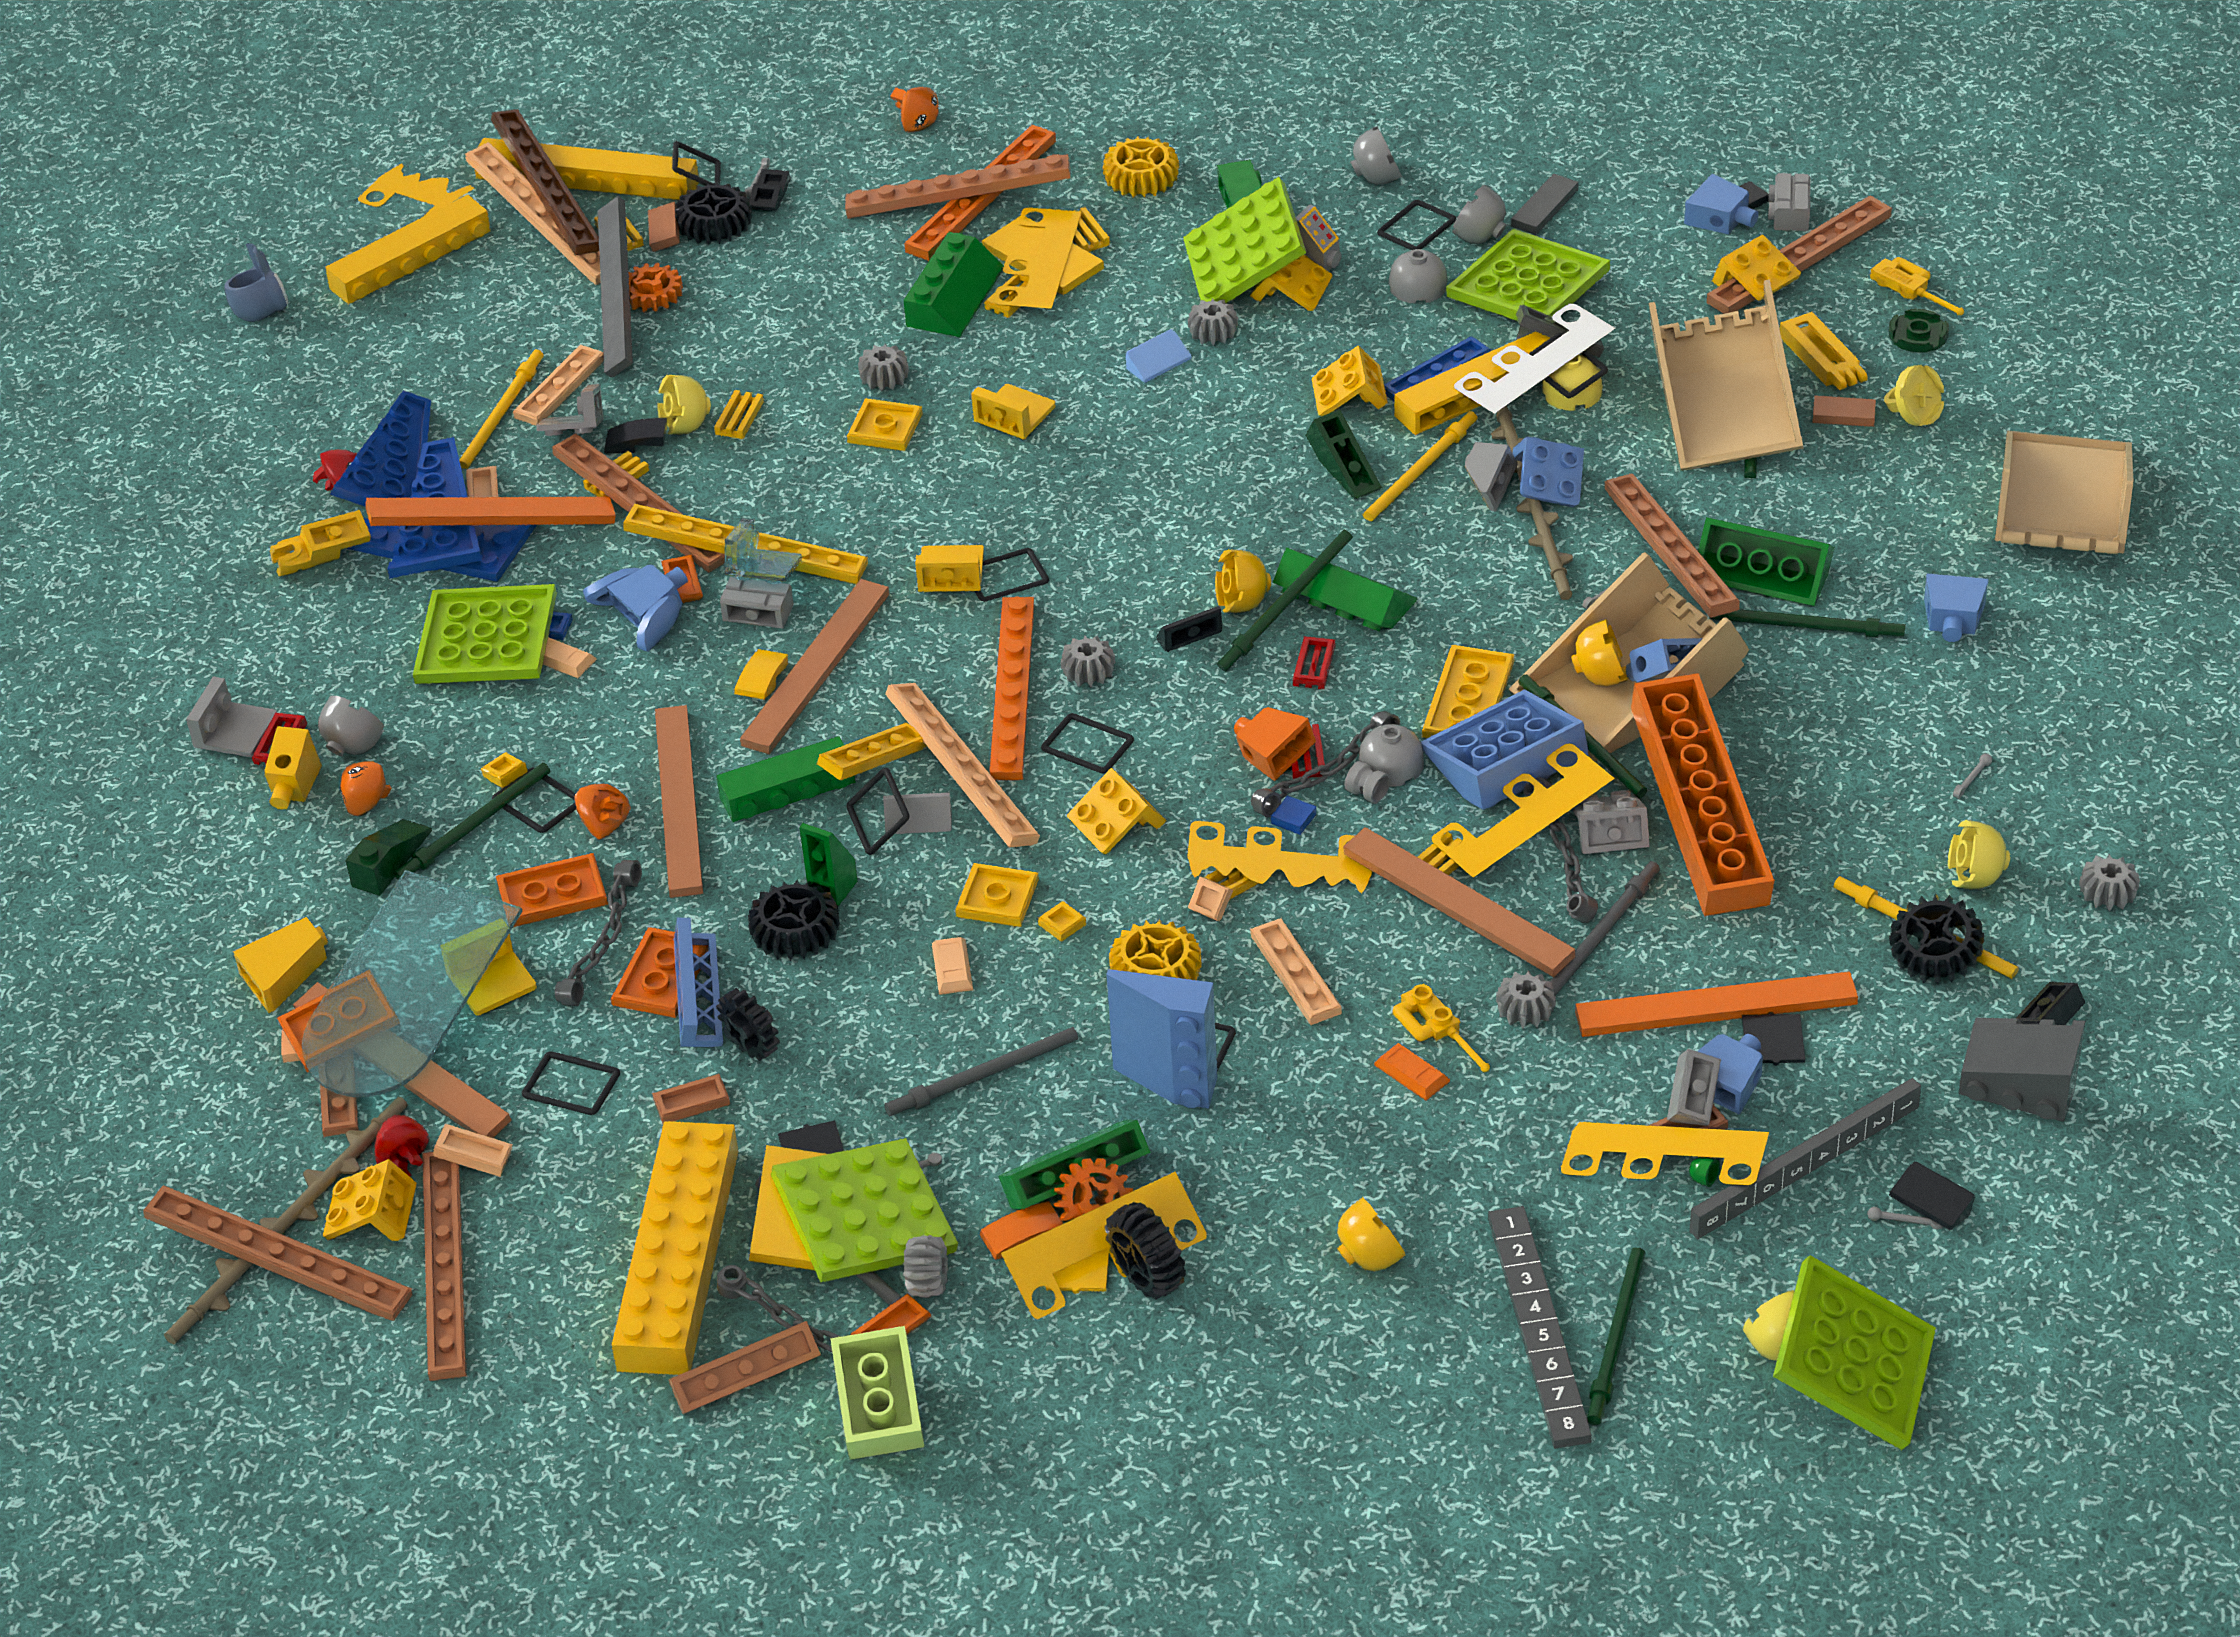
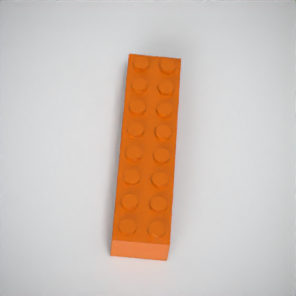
[1631,673,1774,916]

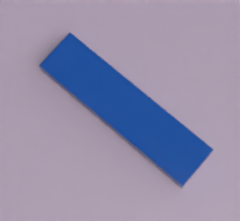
[1384,336,1491,401]

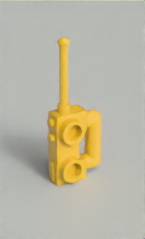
[1870,257,1964,316]
[1392,984,1490,1072]

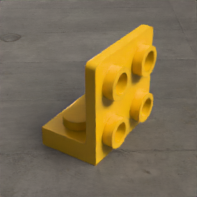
[1712,234,1801,301]
[1250,255,1332,311]
[1312,345,1388,417]
[971,384,1056,440]
[915,545,984,592]
[1067,768,1167,854]
[441,920,537,1016]
[323,1159,417,1241]

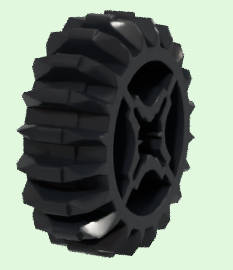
[675,182,752,245]
[748,880,840,961]
[1889,893,1985,984]
[1105,1202,1186,1300]

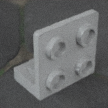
[536,384,604,436]
[186,677,277,757]
[1571,790,1650,854]

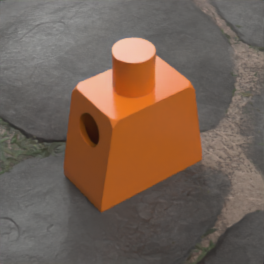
[1234,707,1316,781]

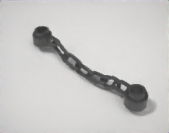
[1251,711,1400,817]
[1524,777,1598,923]
[555,860,642,1006]
[717,1265,841,1352]

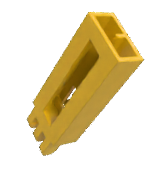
[1780,312,1868,390]

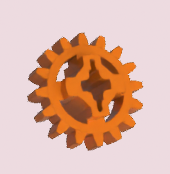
[628,263,683,312]
[1054,1158,1133,1221]

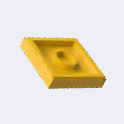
[847,398,923,451]
[955,863,1039,927]

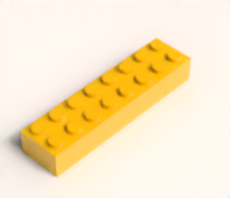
[612,1121,739,1375]

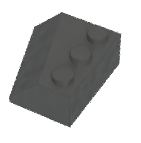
[1959,1018,2086,1122]

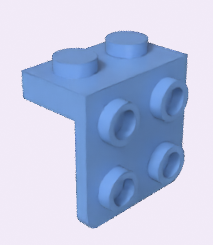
[1513,436,1584,507]

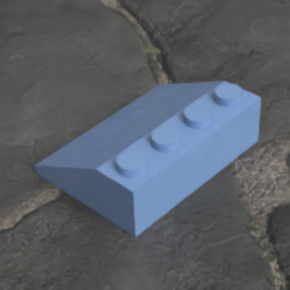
[1421,689,1589,810]
[1107,969,1217,1108]

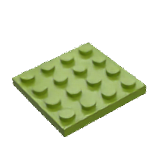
[1183,177,1306,303]
[1446,229,1610,321]
[413,584,557,684]
[771,1138,958,1282]
[1773,1255,1936,1450]

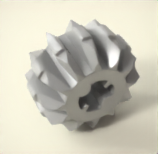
[1188,298,1238,346]
[858,343,909,392]
[1061,636,1115,687]
[2079,854,2140,912]
[1496,970,1556,1029]
[903,1235,948,1298]

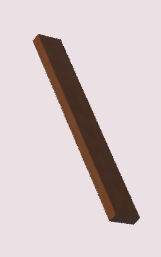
[491,109,599,255]

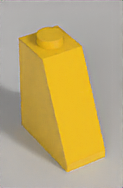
[233,917,328,1013]

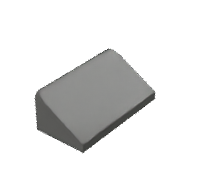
[883,792,952,834]
[1667,1049,1721,1126]

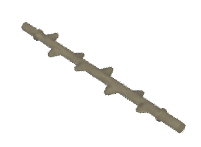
[1491,405,1573,600]
[164,1097,408,1344]

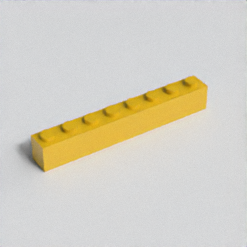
[475,137,699,200]

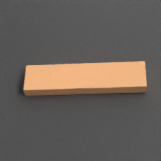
[513,344,604,426]
[1250,918,1342,1025]

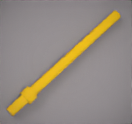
[459,349,544,469]
[1363,411,1478,522]
[1834,876,2019,979]

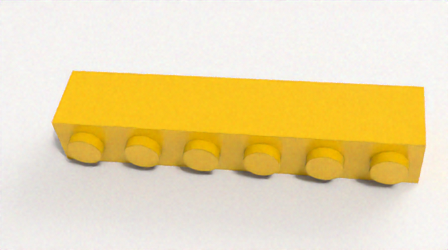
[325,194,490,304]
[1394,331,1550,435]

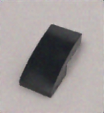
[749,169,791,211]
[604,418,667,454]

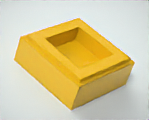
[481,752,528,788]
[1038,901,1086,942]

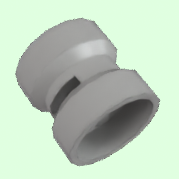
[1344,761,1391,804]

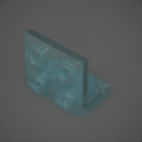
[725,518,802,584]

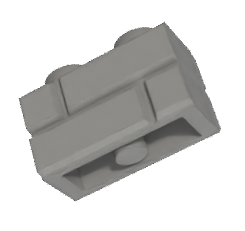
[1768,173,1810,231]
[720,577,794,628]

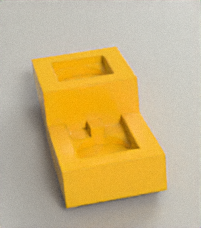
[734,649,788,700]

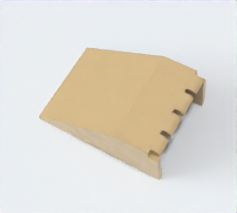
[1649,280,1803,471]
[1995,431,2133,554]
[1509,552,1750,762]

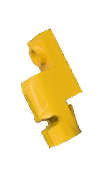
[270,510,371,576]

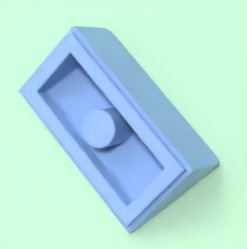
[1126,329,1191,383]

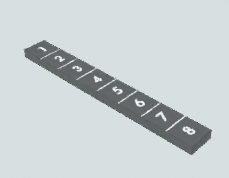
[1690,1078,1921,1239]
[1488,1206,1591,1449]

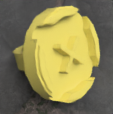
[1884,365,1944,426]

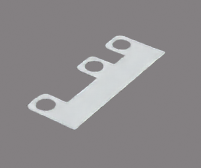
[1454,304,1616,414]

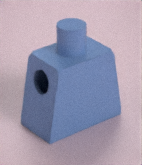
[1684,174,1758,234]
[1924,574,1988,642]
[1626,638,1702,683]
[1697,1034,1763,1114]

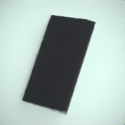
[1156,606,1222,652]
[2015,982,2085,1025]
[1889,1161,1975,1230]

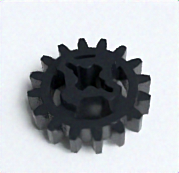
[716,988,780,1061]

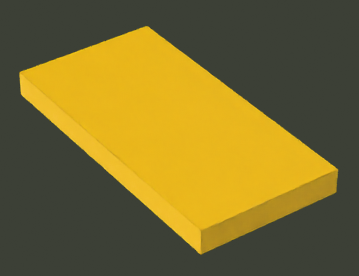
[982,216,1104,295]
[1422,645,1514,738]
[749,1145,827,1270]

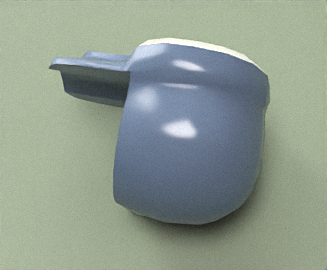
[224,243,288,322]

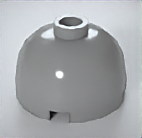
[1350,126,1402,185]
[1452,185,1507,244]
[1389,249,1447,304]
[318,696,384,756]
[1359,724,1424,787]

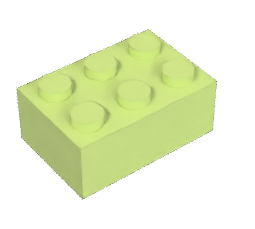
[830,1326,925,1460]

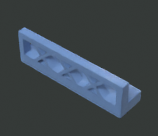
[674,918,723,1047]

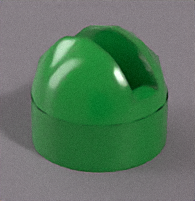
[1689,1157,1720,1187]

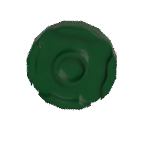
[1889,309,1949,353]

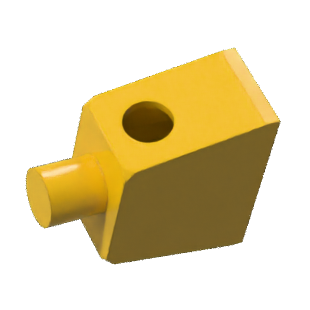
[265,726,322,810]

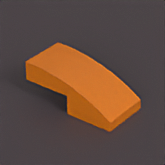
[980,1201,1063,1260]

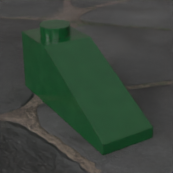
[1306,410,1382,500]
[345,819,432,896]

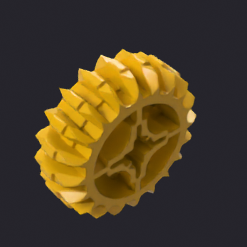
[1103,136,1179,198]
[1109,919,1202,980]

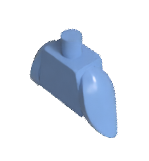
[583,565,688,652]

